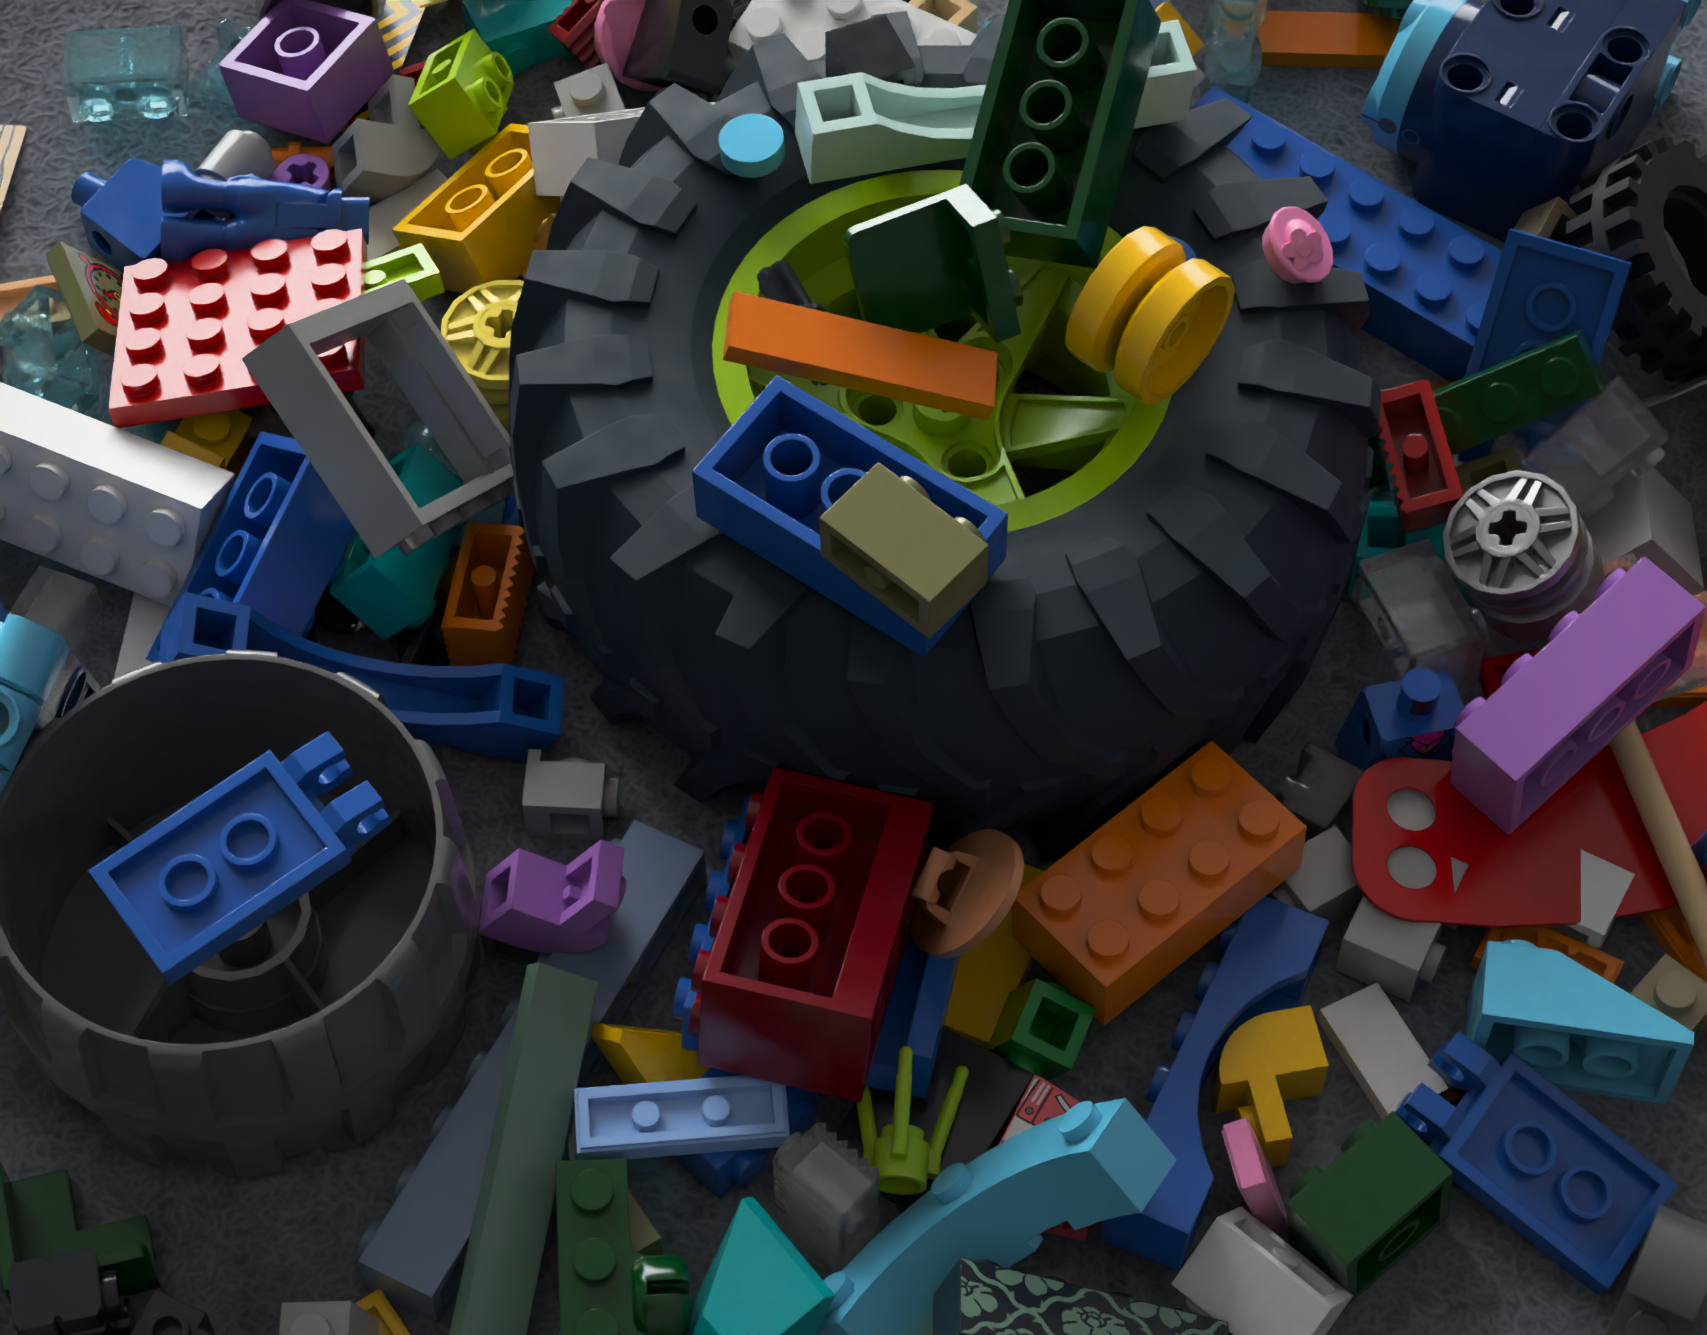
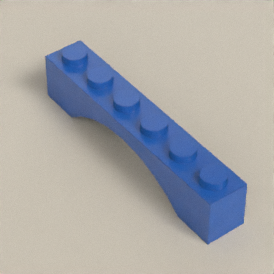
[158,592,564,764]
[1100,896,1330,1272]

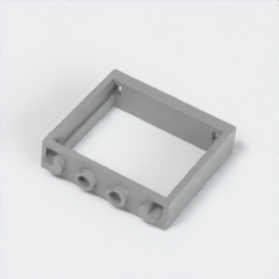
[242,278,515,558]

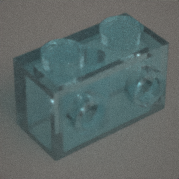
[62,25,189,122]
[0,284,101,415]

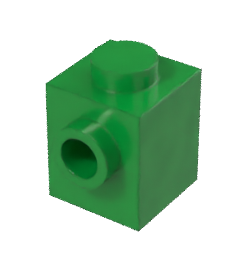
[986,978,1096,1081]

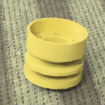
[441,280,524,434]

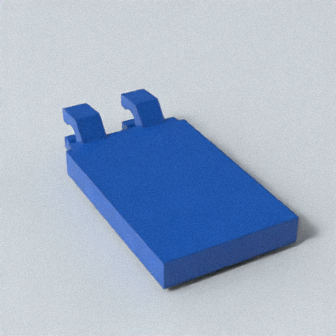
[1458,228,1632,477]
[88,731,392,986]
[1394,1031,1678,1295]

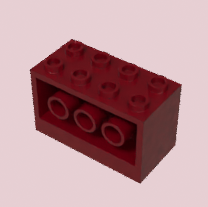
[688,767,934,1103]

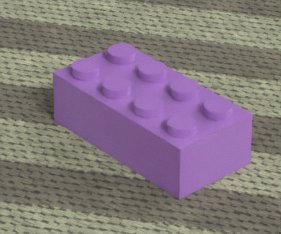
[1450,556,1706,836]

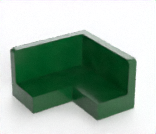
[0,1161,161,1303]

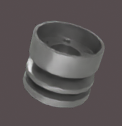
[1443,470,1604,641]

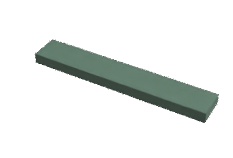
[449,962,598,1335]

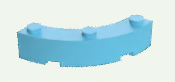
[816,1098,1177,1335]

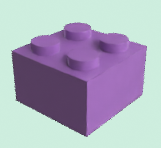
[218,0,394,144]

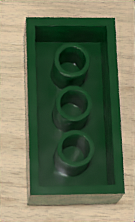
[959,0,1161,269]

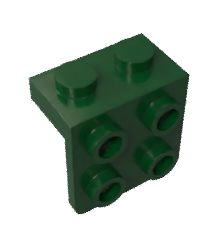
[844,184,1023,343]

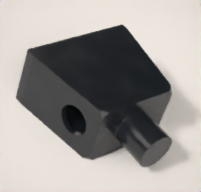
[622,0,735,95]

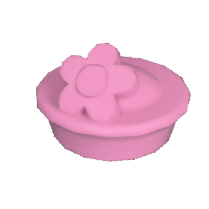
[1262,207,1333,284]

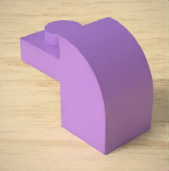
[478,839,626,953]

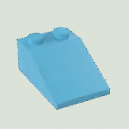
[1465,939,1695,1104]

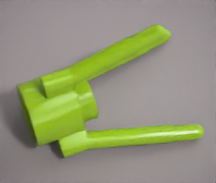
[856,1046,969,1195]

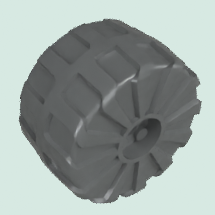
[0,650,480,1178]

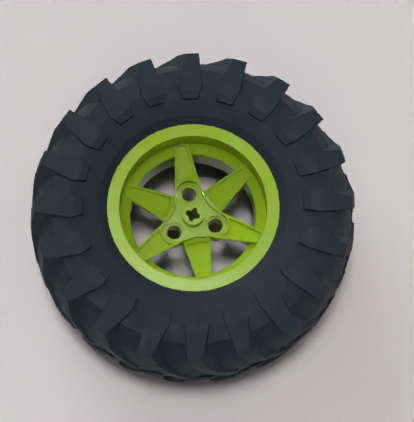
[509,11,1382,861]

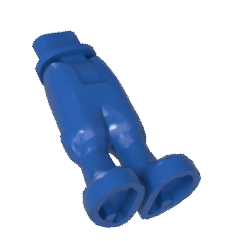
[161,160,369,264]

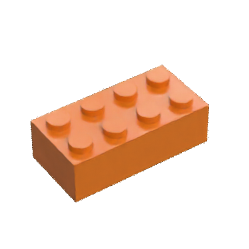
[1012,740,1307,1026]

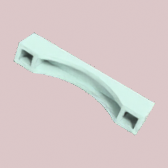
[795,20,1197,184]

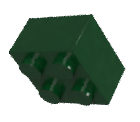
[1287,1111,1453,1306]

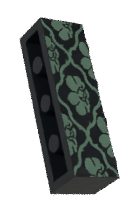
[933,1257,1229,1335]

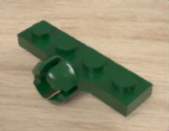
[555,1158,691,1335]

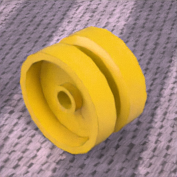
[1065,226,1235,405]

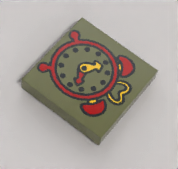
[46,241,124,357]

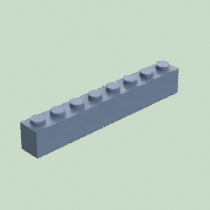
[357,820,707,1324]

